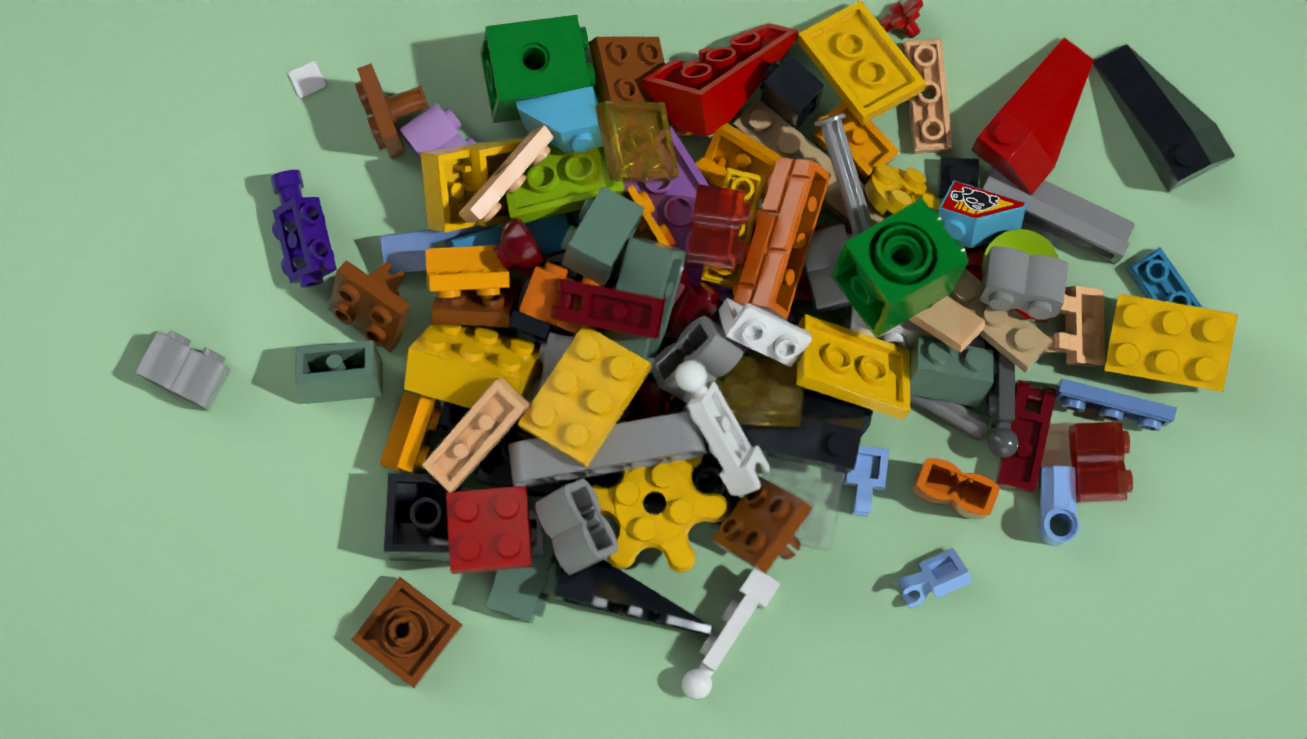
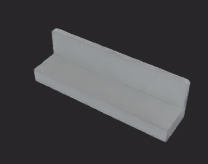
[982,167,1134,265]

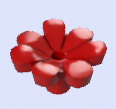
[880,0,924,39]

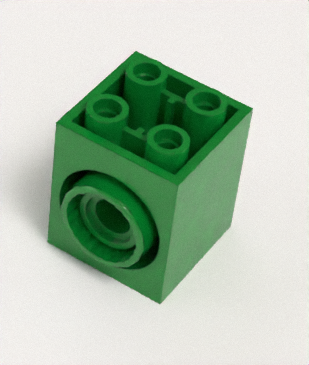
[480,14,595,123]
[831,198,969,338]

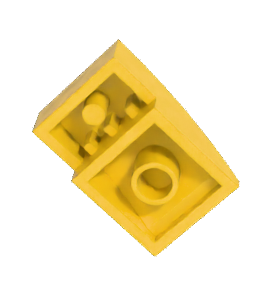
[420,138,524,233]

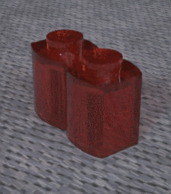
[686,184,751,273]
[1069,422,1133,504]

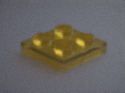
[595,101,680,182]
[722,356,805,427]

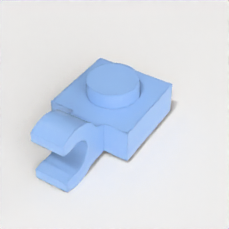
[845,445,890,517]
[897,548,972,608]

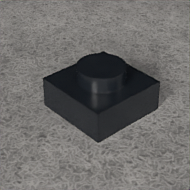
[938,157,979,198]
[508,308,553,342]

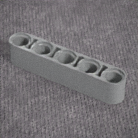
[508,412,706,487]

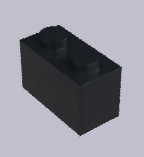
[760,55,824,130]

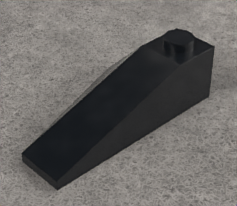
[1093,44,1235,192]
[703,389,863,474]
[384,474,545,561]
[553,560,712,636]

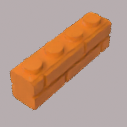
[733,158,831,321]

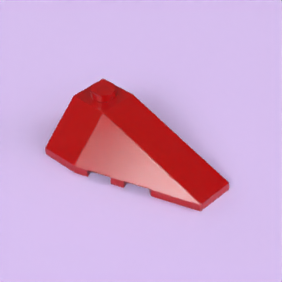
[642,23,798,137]
[971,37,1094,196]

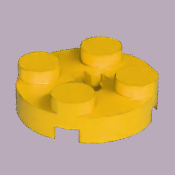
[864,164,941,215]

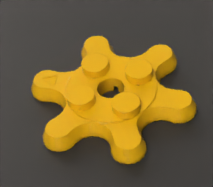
[591,456,729,573]

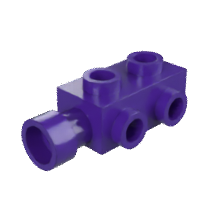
[270,169,337,288]

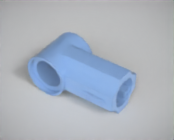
[1037,466,1080,546]

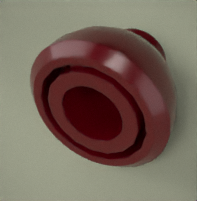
[493,217,545,269]

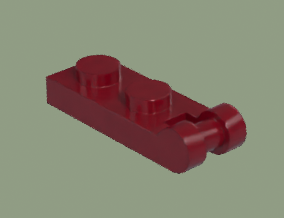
[551,278,666,339]
[995,380,1056,494]

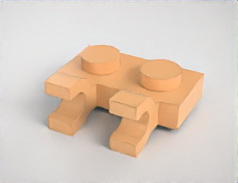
[1045,286,1105,368]

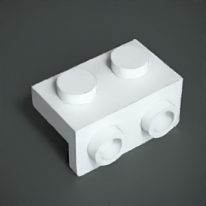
[718,298,812,367]

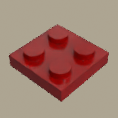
[446,486,532,574]

